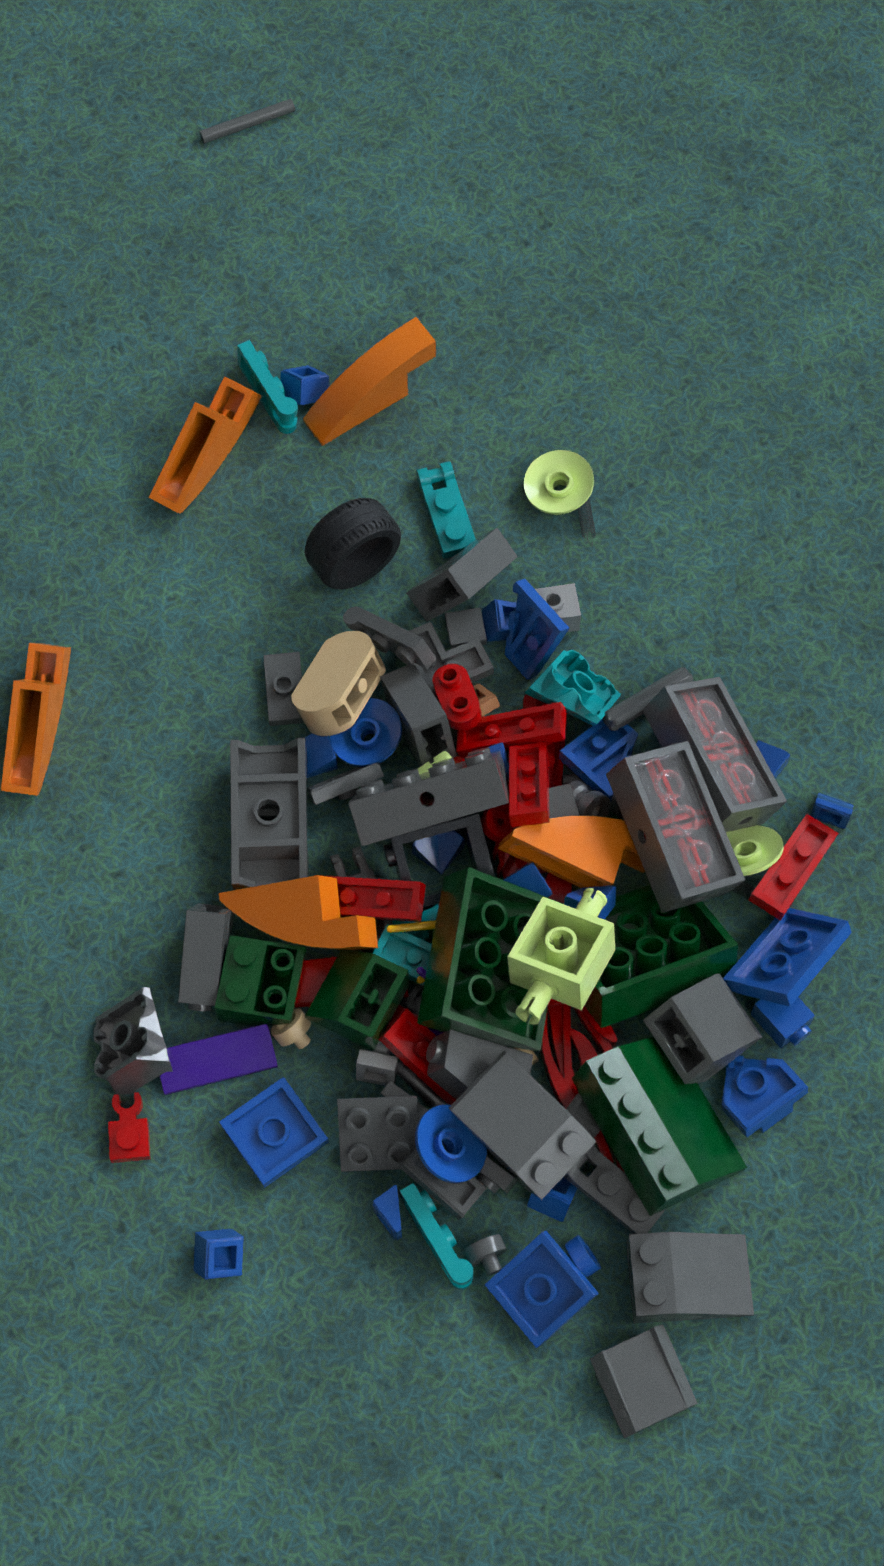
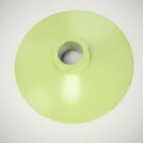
[524,450,594,515]
[726,825,784,876]

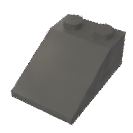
[448,1051,596,1200]
[626,1232,754,1324]

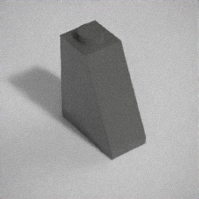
[406,528,518,622]
[380,663,457,767]
[178,903,235,1011]
[426,1029,533,1100]

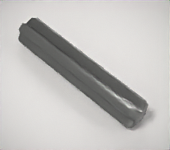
[602,667,693,731]

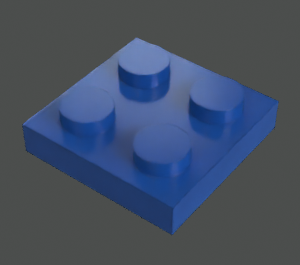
[219,1077,329,1188]
[485,1231,599,1348]

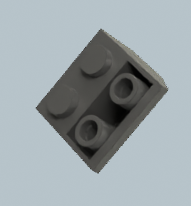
[643,973,762,1084]

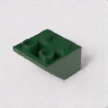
[215,935,306,1027]
[305,950,410,1051]

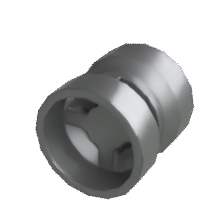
[569,780,611,817]

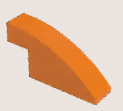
[303,317,436,446]
[149,376,262,514]
[1,643,71,796]
[498,816,645,888]
[219,875,378,950]

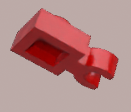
[108,1092,151,1163]

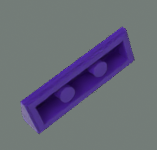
[160,1024,278,1095]

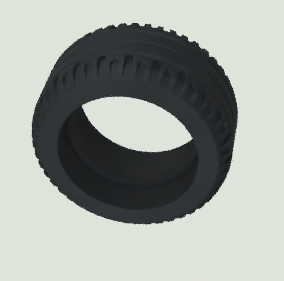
[304,498,401,589]

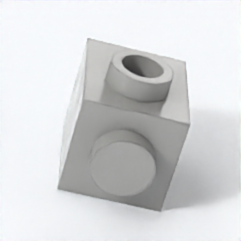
[535,583,581,632]

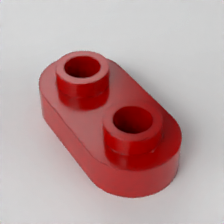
[432,664,482,731]

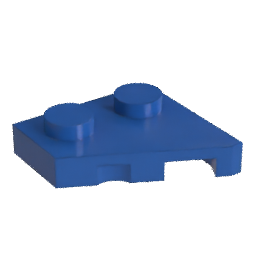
[505,579,569,680]
[559,719,638,803]

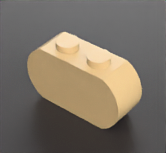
[291,631,386,736]

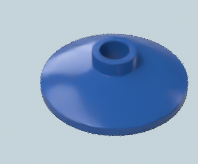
[330,698,402,767]
[415,1104,487,1183]

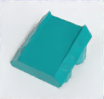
[524,650,621,726]

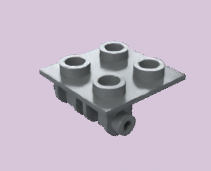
[337,1096,418,1172]

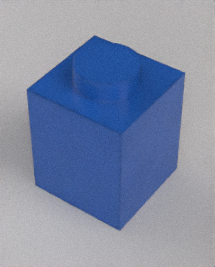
[751,997,815,1049]

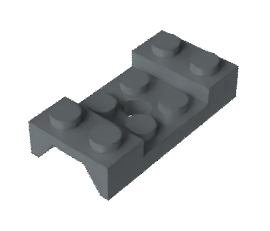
[230,738,309,890]

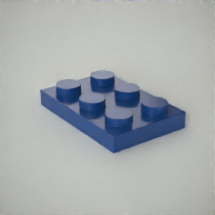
[723,908,852,1006]

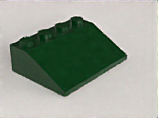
[417,867,564,1051]
[584,885,738,1028]
[571,1037,748,1216]

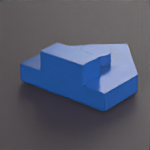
[722,1055,808,1137]

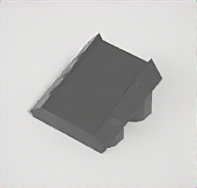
[590,1325,698,1438]

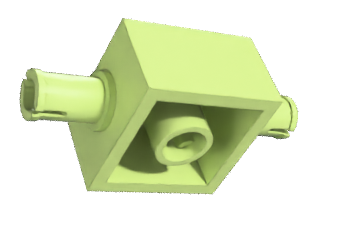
[507,888,615,1025]

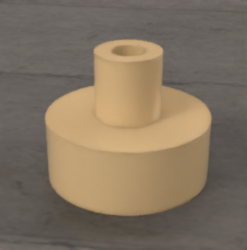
[271,1008,311,1049]

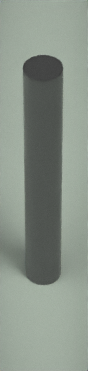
[199,98,295,144]

